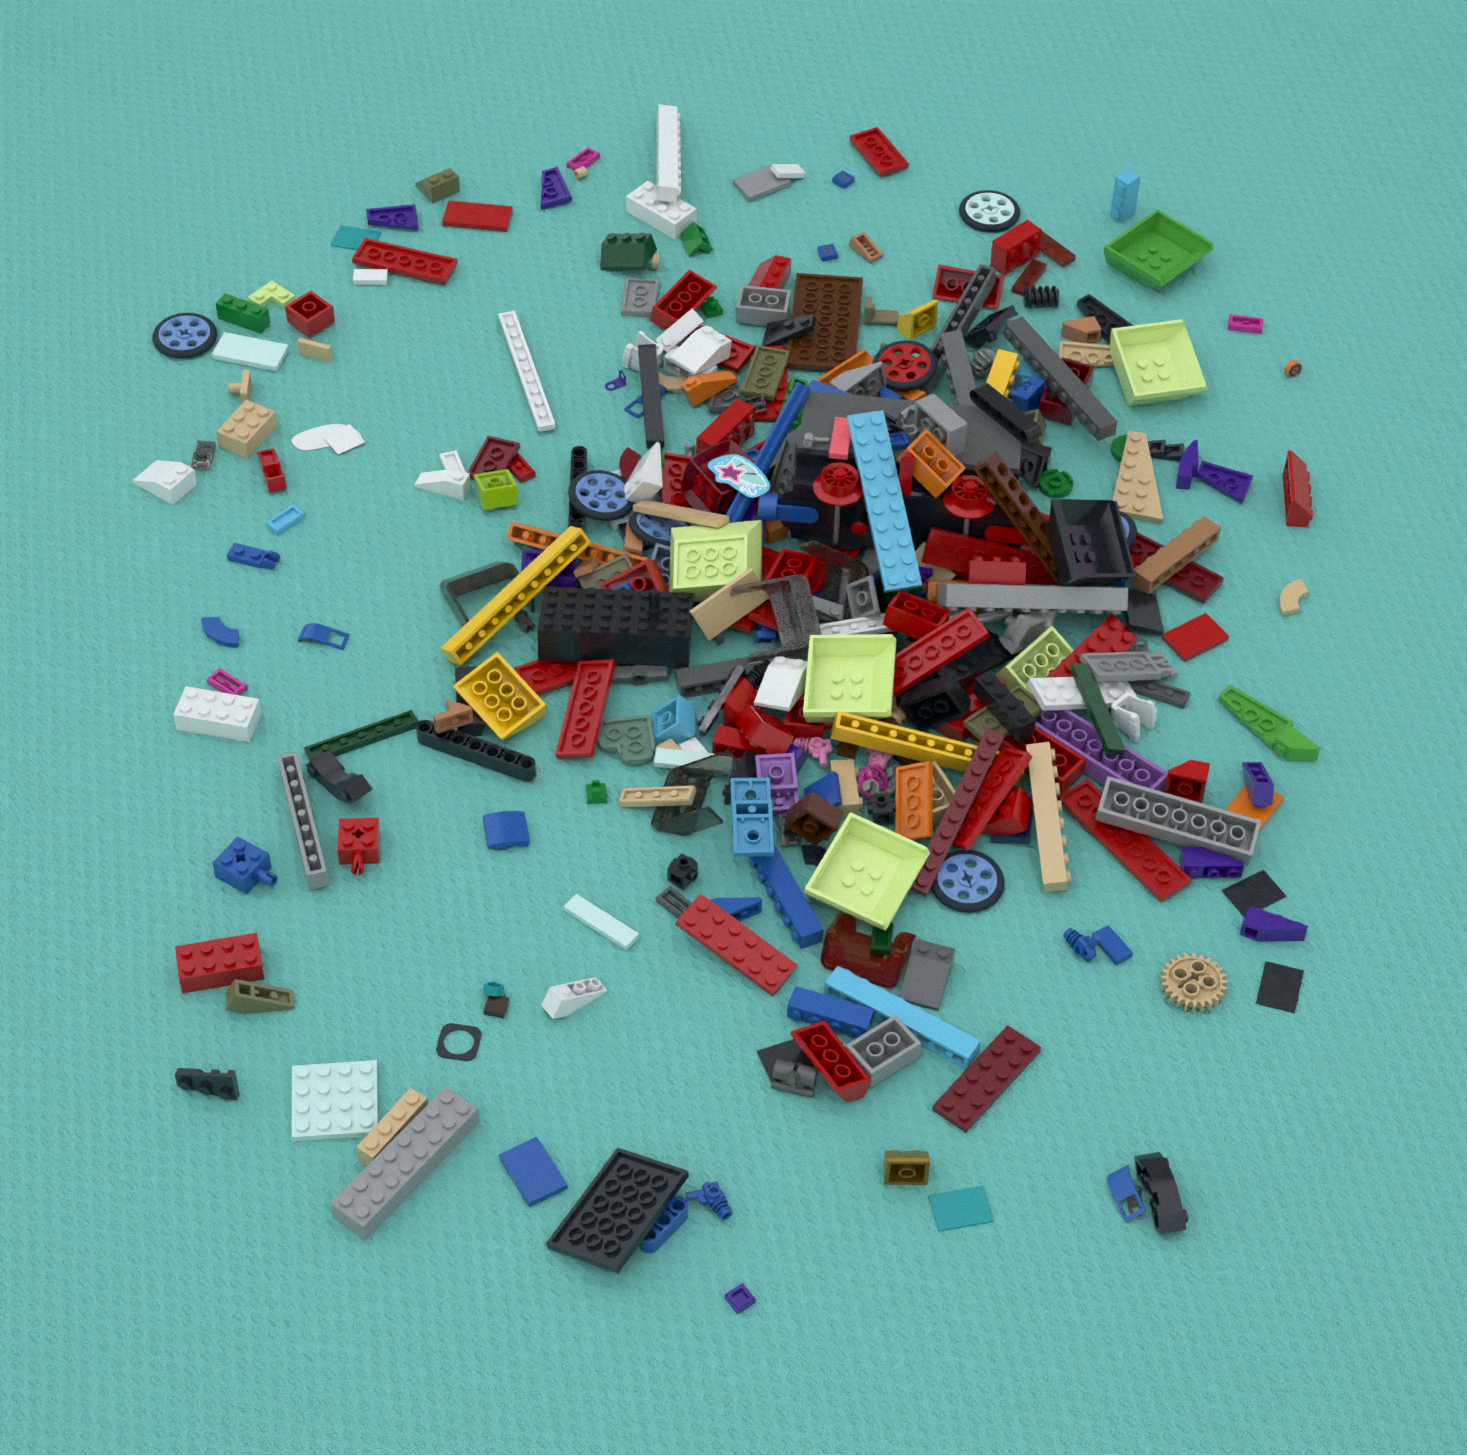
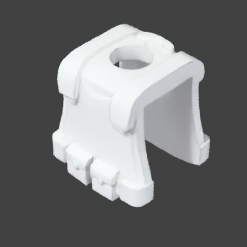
[622,331,664,371]
[1111,692,1157,742]

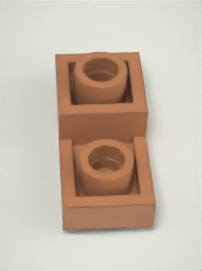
[623,522,645,554]

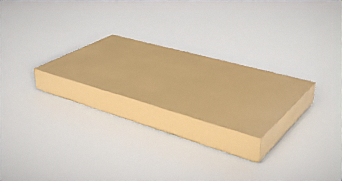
[689,568,769,641]

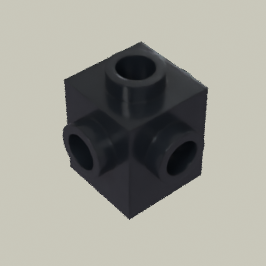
[867,793,896,825]
[667,853,699,890]

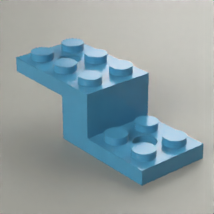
[730,778,774,857]

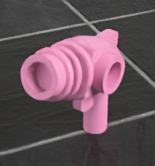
[794,737,833,768]
[864,748,893,780]

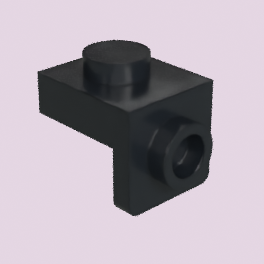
[880,410,903,434]

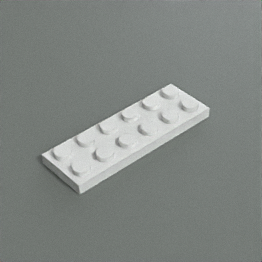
[1027,677,1138,711]

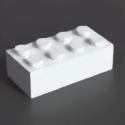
[626,181,697,240]
[173,686,261,742]

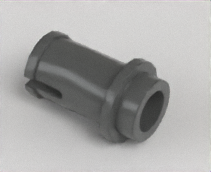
[514,609,535,633]

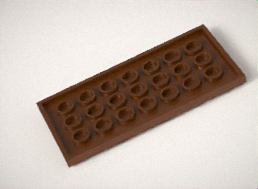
[787,273,863,371]

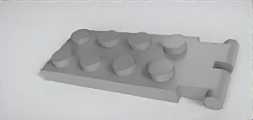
[1079,651,1178,682]

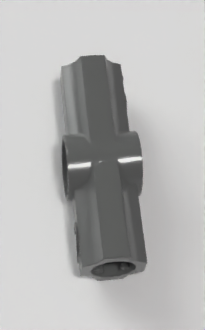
[612,665,668,686]

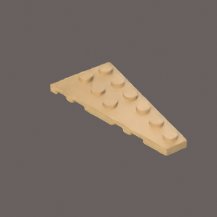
[1112,430,1163,524]

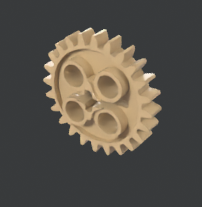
[1160,952,1228,1012]

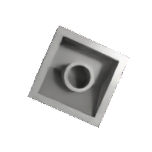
[846,576,881,619]

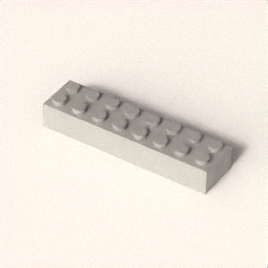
[1095,776,1261,865]
[331,1087,480,1240]

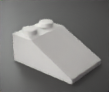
[669,325,732,375]
[624,442,663,503]
[132,460,197,505]
[754,656,808,711]

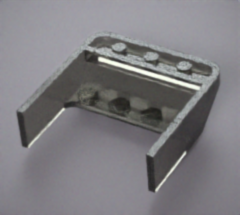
[790,540,869,625]
[440,561,535,627]
[730,574,822,664]
[651,750,742,836]

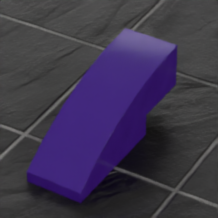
[1176,440,1199,489]

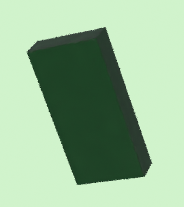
[870,923,893,956]

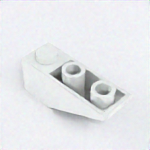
[541,977,607,1019]

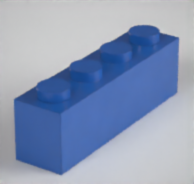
[787,986,874,1039]

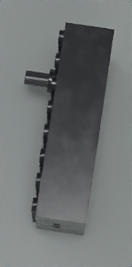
[537,586,694,667]

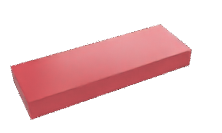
[829,417,851,460]

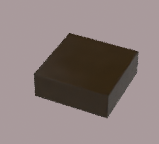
[484,996,509,1018]

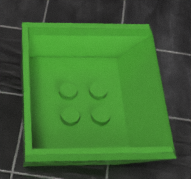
[1103,209,1214,287]

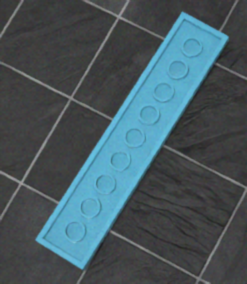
[846,410,922,593]

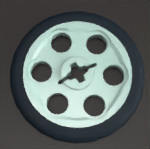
[959,190,1020,232]

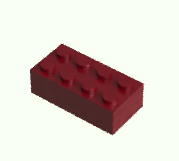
[1039,357,1095,425]

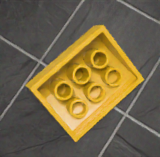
[453,652,547,741]

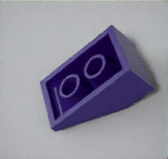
[521,550,578,588]

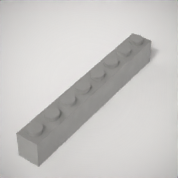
[277,752,329,890]

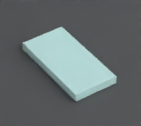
[212,332,289,371]

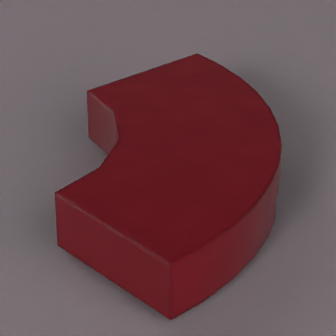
[619,447,641,481]

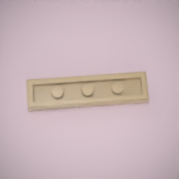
[618,786,697,808]

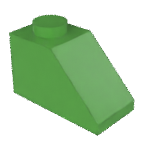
[1273,726,1320,762]

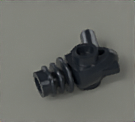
[745,659,770,687]

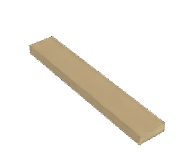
[633,500,730,528]

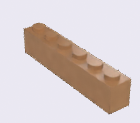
[1131,516,1221,594]

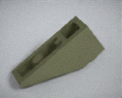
[225,979,294,1014]

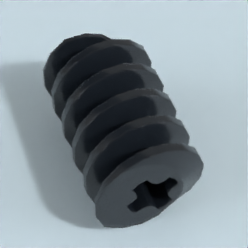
[1023,285,1059,308]

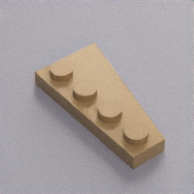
[1059,341,1114,367]

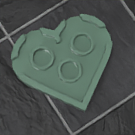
[597,715,655,766]

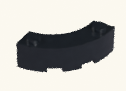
[306,749,373,803]
[1134,1152,1188,1234]

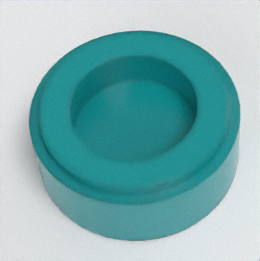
[483,982,504,996]

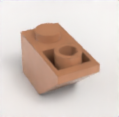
[1061,316,1101,344]

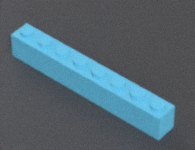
[824,966,981,1069]

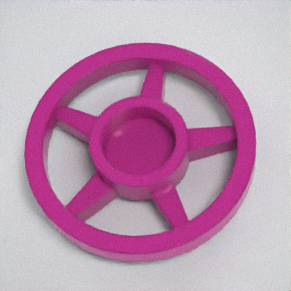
[859,765,888,800]

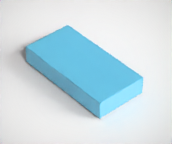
[266,504,306,536]

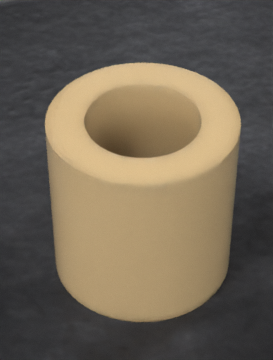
[574,166,588,179]

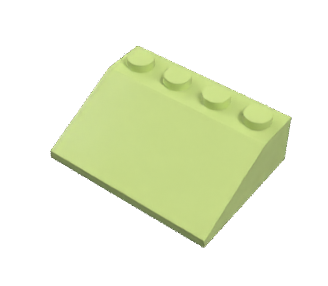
[996,626,1074,696]

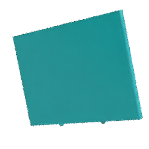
[331,225,381,250]
[928,1186,994,1232]

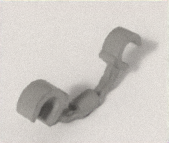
[901,402,918,440]
[862,764,900,796]

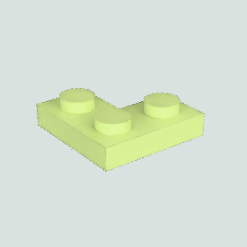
[248,281,296,309]

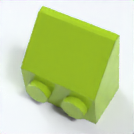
[474,469,518,510]

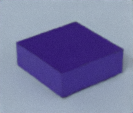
[724,1283,756,1314]

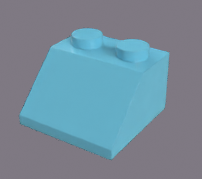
[652,695,696,743]

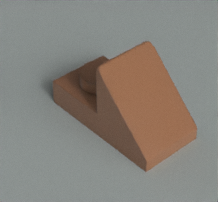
[433,700,473,734]

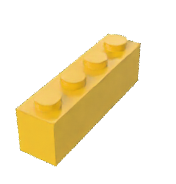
[986,349,1021,399]

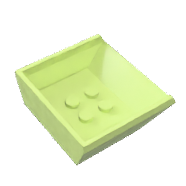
[1110,319,1208,406]
[669,520,762,602]
[803,634,896,723]
[804,812,930,931]

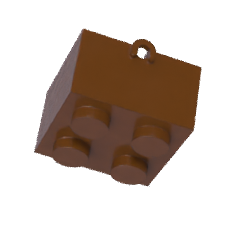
[784,792,843,845]

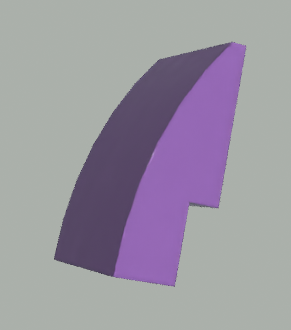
[755,753,799,817]

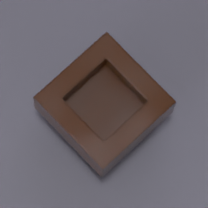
[836,741,860,760]

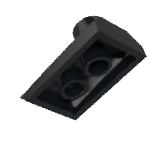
[964,305,1018,348]

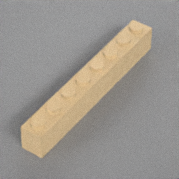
[1026,742,1071,893]

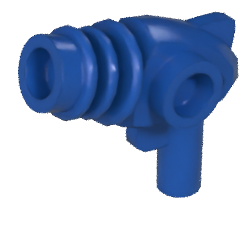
[1063,928,1101,962]
[685,1181,732,1220]

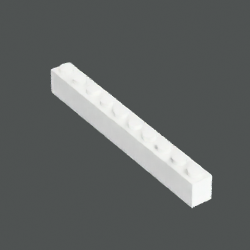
[657,104,681,202]

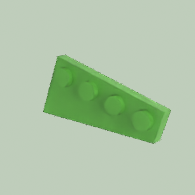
[1218,685,1294,749]

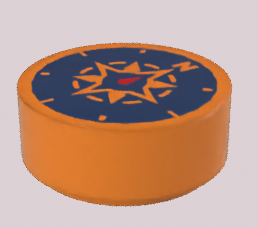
[1285,360,1302,378]

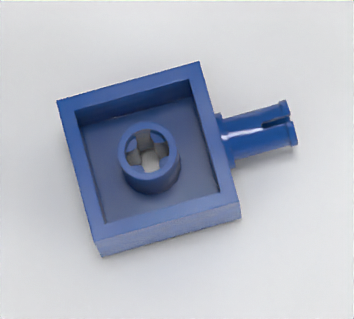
[212,836,278,895]

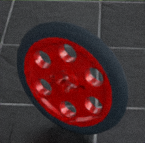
[872,340,937,391]

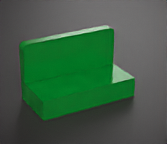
[680,222,713,256]

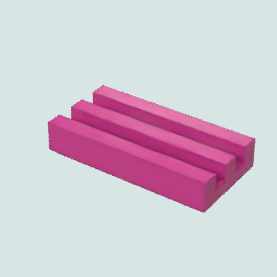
[567,147,600,171]
[1228,314,1263,334]
[206,668,248,696]

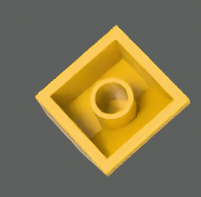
[897,300,938,340]

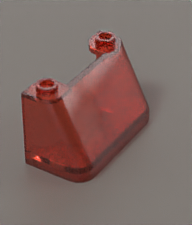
[820,912,917,988]

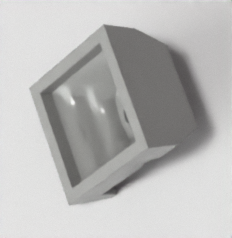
[999,611,1048,654]

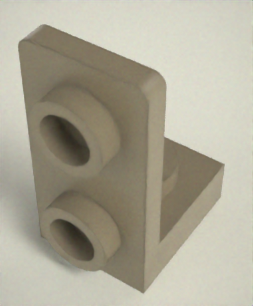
[864,297,898,324]

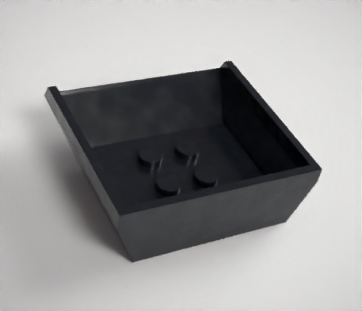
[1048,499,1136,587]

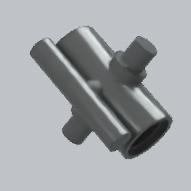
[771,1059,818,1098]

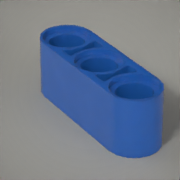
[640,1196,688,1254]

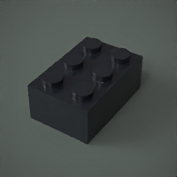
[899,673,972,732]

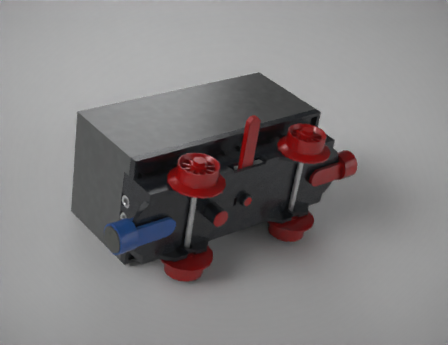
[758,391,1030,580]

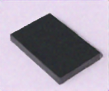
[1124,587,1164,636]

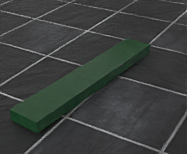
[1070,663,1125,754]
[304,710,418,761]

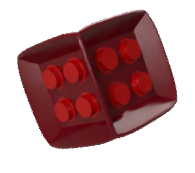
[681,440,754,515]

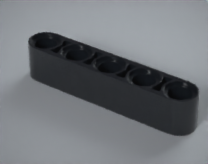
[970,383,1042,444]

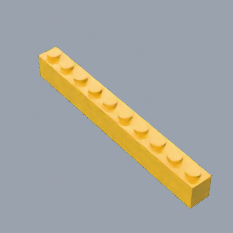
[440,526,591,666]
[830,711,1024,786]

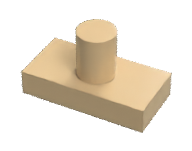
[229,370,252,405]

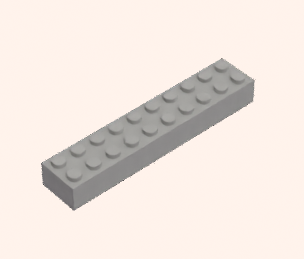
[937,582,1128,614]

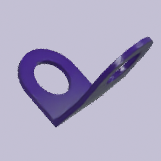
[605,370,626,391]

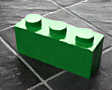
[216,293,270,334]

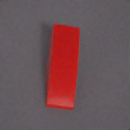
[257,448,287,493]

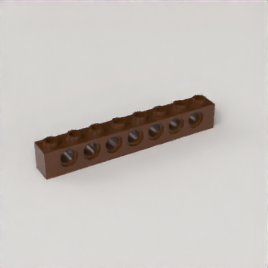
[973,450,1060,585]

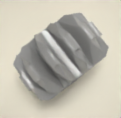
[970,348,996,378]

